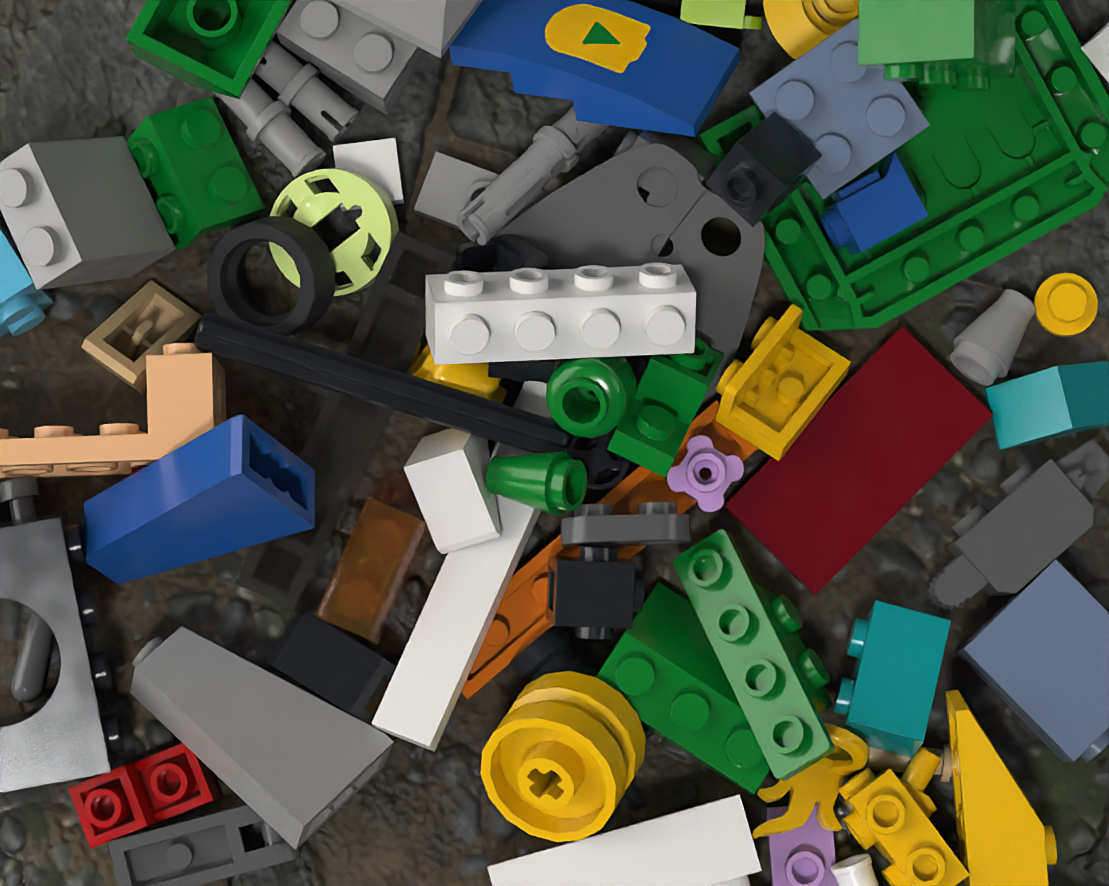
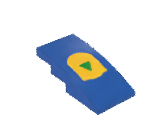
[449,0,741,137]

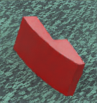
[68,743,221,849]

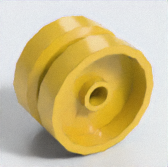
[480,671,646,842]

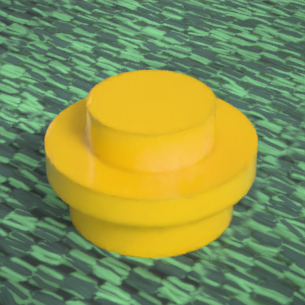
[1033,273,1098,337]

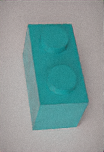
[832,600,951,758]

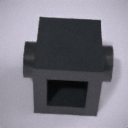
[546,545,645,639]

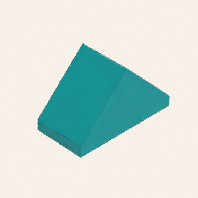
[984,361,1109,451]

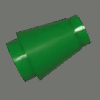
[486,451,587,516]

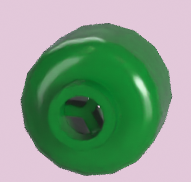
[546,356,636,438]

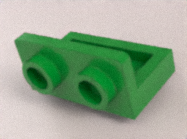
[127,97,265,251]

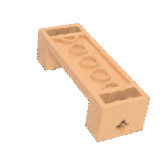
[0,343,226,480]

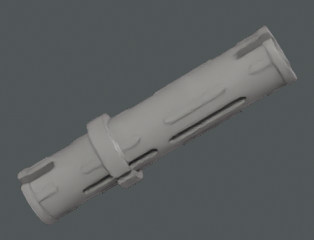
[456,105,610,246]

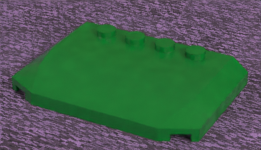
[697,0,1109,331]

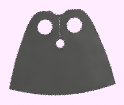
[492,143,765,411]

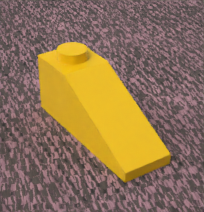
[945,690,1057,886]

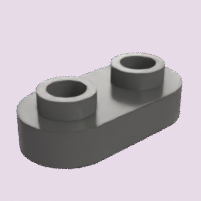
[561,502,691,547]

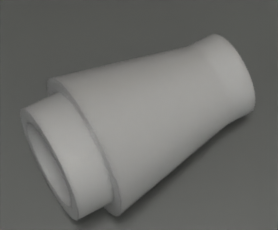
[950,289,1036,386]

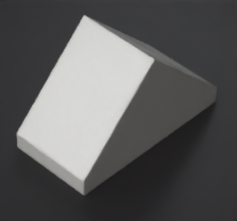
[403,428,501,554]

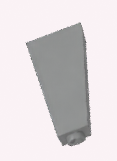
[130,626,394,850]

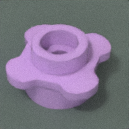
[667,435,744,512]

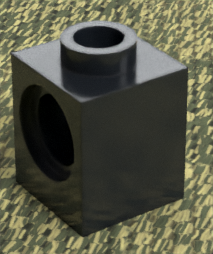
[705,112,822,227]

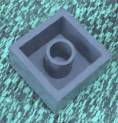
[748,18,930,199]

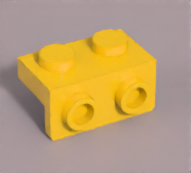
[715,304,851,461]

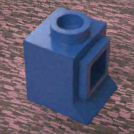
[820,152,929,255]

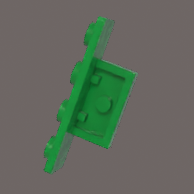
[673,529,835,781]

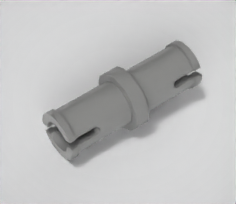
[254,39,359,142]
[213,78,326,179]

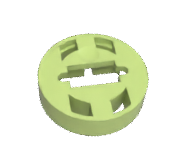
[269,168,399,296]

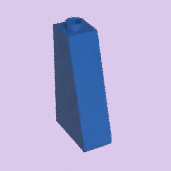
[82,414,315,584]

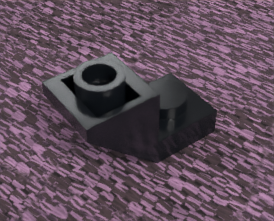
[266,608,397,741]

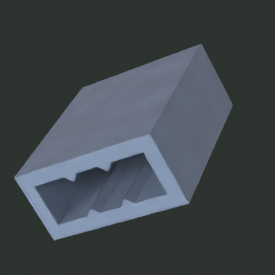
[956,559,1109,763]

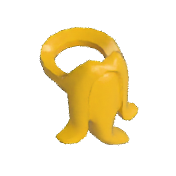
[752,723,870,839]

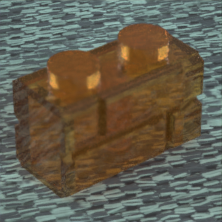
[315,497,429,645]

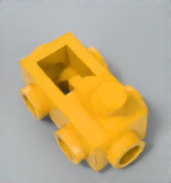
[837,747,970,886]

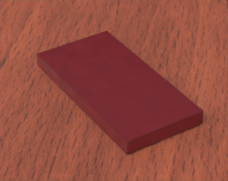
[723,326,993,596]

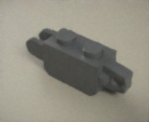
[926,440,1109,612]

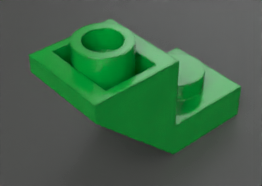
[607,337,724,477]

